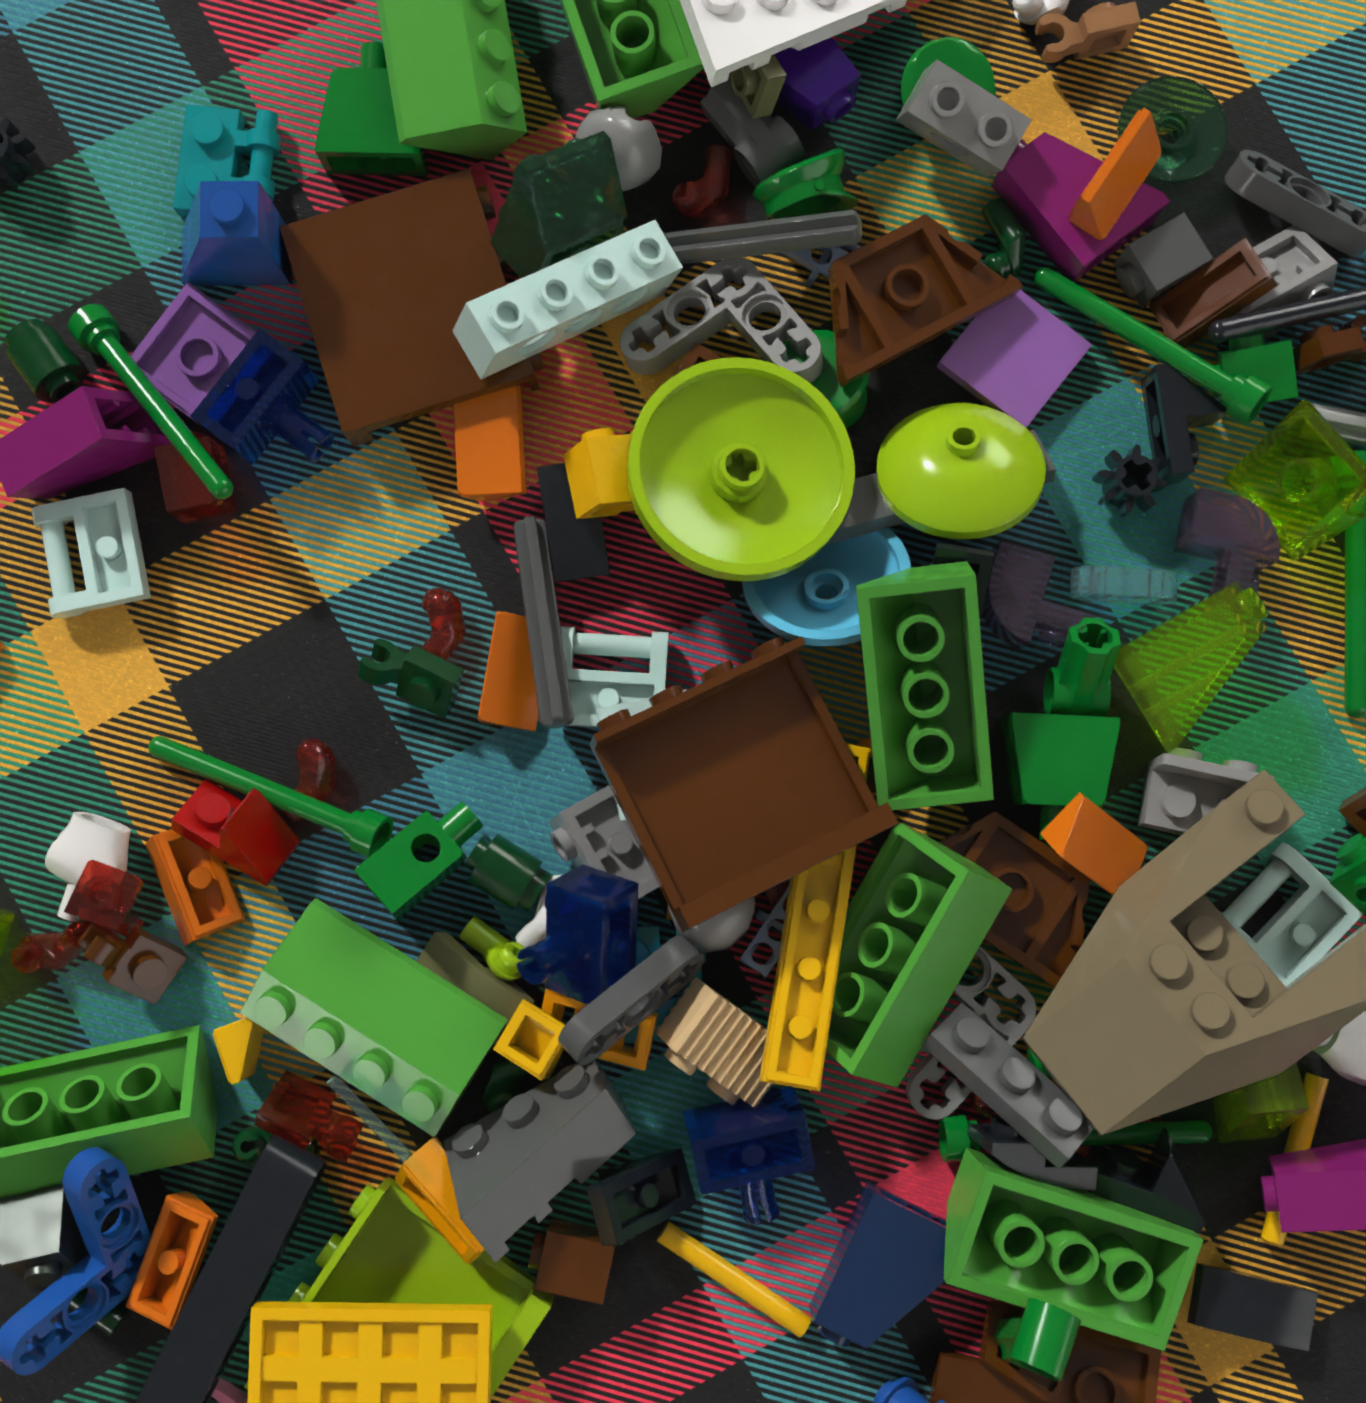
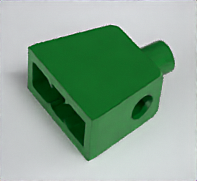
[315,42,428,176]
[1001,712,1120,840]
[354,801,483,922]

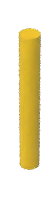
[1260,1072,1329,1246]
[656,1221,812,1338]

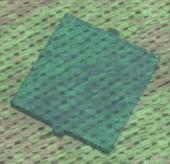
[326,1074,412,1163]

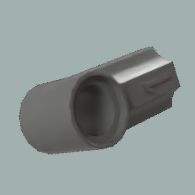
[700,77,805,187]

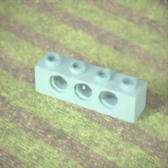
[453,220,683,379]

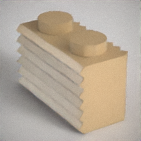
[656,977,773,1108]

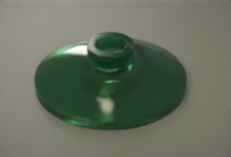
[1117,76,1228,183]

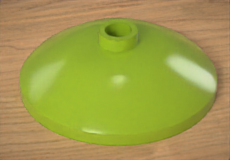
[877,403,1046,539]

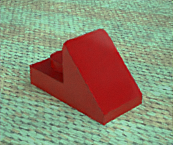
[171,779,300,887]

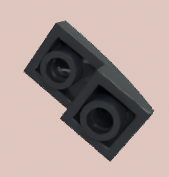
[537,462,610,582]
[967,1116,1098,1190]
[1187,1263,1318,1351]

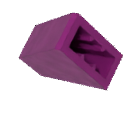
[991,132,1170,283]
[0,386,175,499]
[1260,1139,1366,1233]

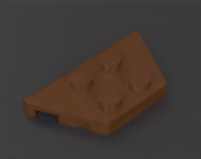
[828,214,1023,387]
[939,811,1090,988]

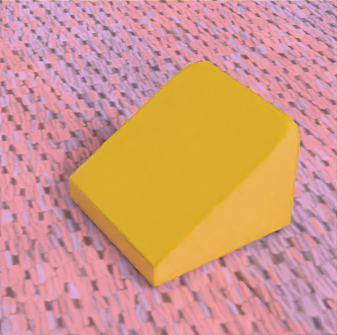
[493,999,566,1080]
[212,1017,265,1085]

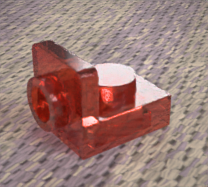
[64,860,144,939]

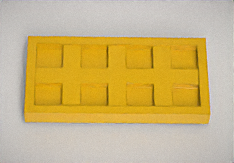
[247,1301,493,1403]

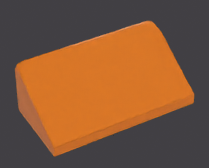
[1068,108,1161,240]
[453,385,527,502]
[477,611,539,732]
[1040,792,1148,896]
[145,829,246,946]
[125,1191,219,1330]

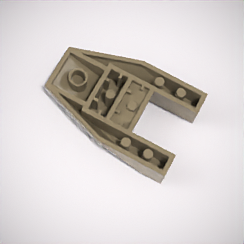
[1022,769,1366,1136]

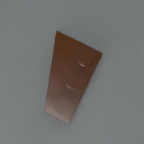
[979,1301,1161,1403]

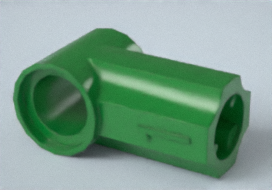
[1043,618,1121,717]
[994,1298,1081,1382]

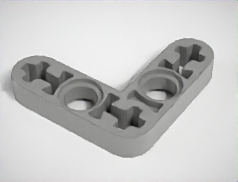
[620,257,824,383]
[905,946,1036,1120]

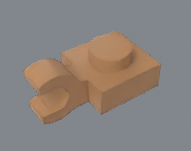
[1034,1,1141,63]

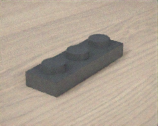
[922,1002,1094,1169]

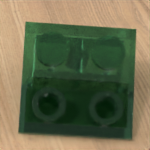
[490,131,628,278]

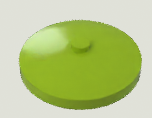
[626,357,855,582]

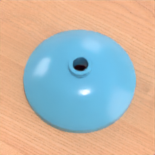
[742,528,911,646]

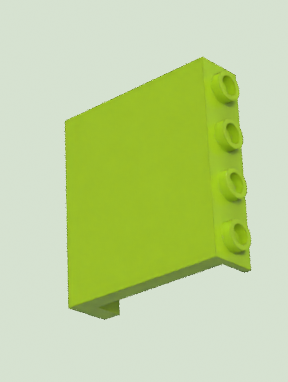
[244,1176,555,1398]

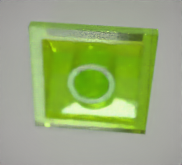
[1223,400,1366,560]

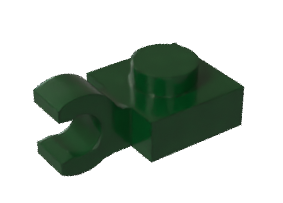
[357,638,464,719]

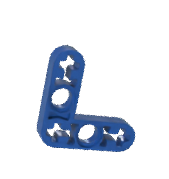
[0,1147,151,1376]

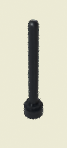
[1208,287,1366,343]

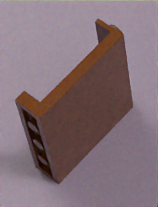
[280,168,545,447]
[590,636,898,933]

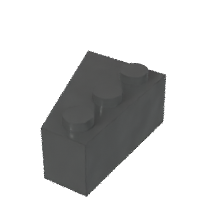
[443,1059,636,1263]

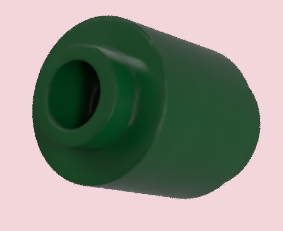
[5,319,86,402]
[464,833,551,912]

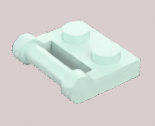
[32,488,151,618]
[561,626,669,728]
[1221,842,1363,986]

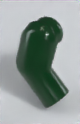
[483,1056,531,1114]

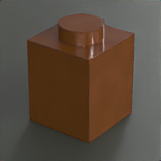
[528,1218,615,1305]

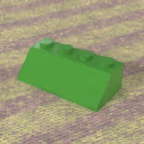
[376,0,528,160]
[559,0,703,119]
[856,561,994,810]
[826,820,1013,1088]
[240,898,508,1137]
[0,1025,218,1199]
[943,1147,1204,1351]

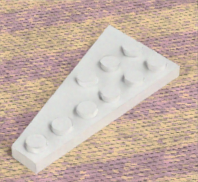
[679,0,907,87]

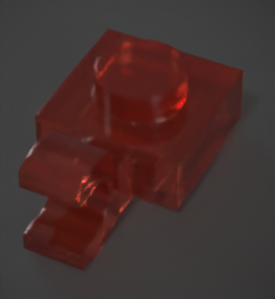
[254,1070,364,1162]

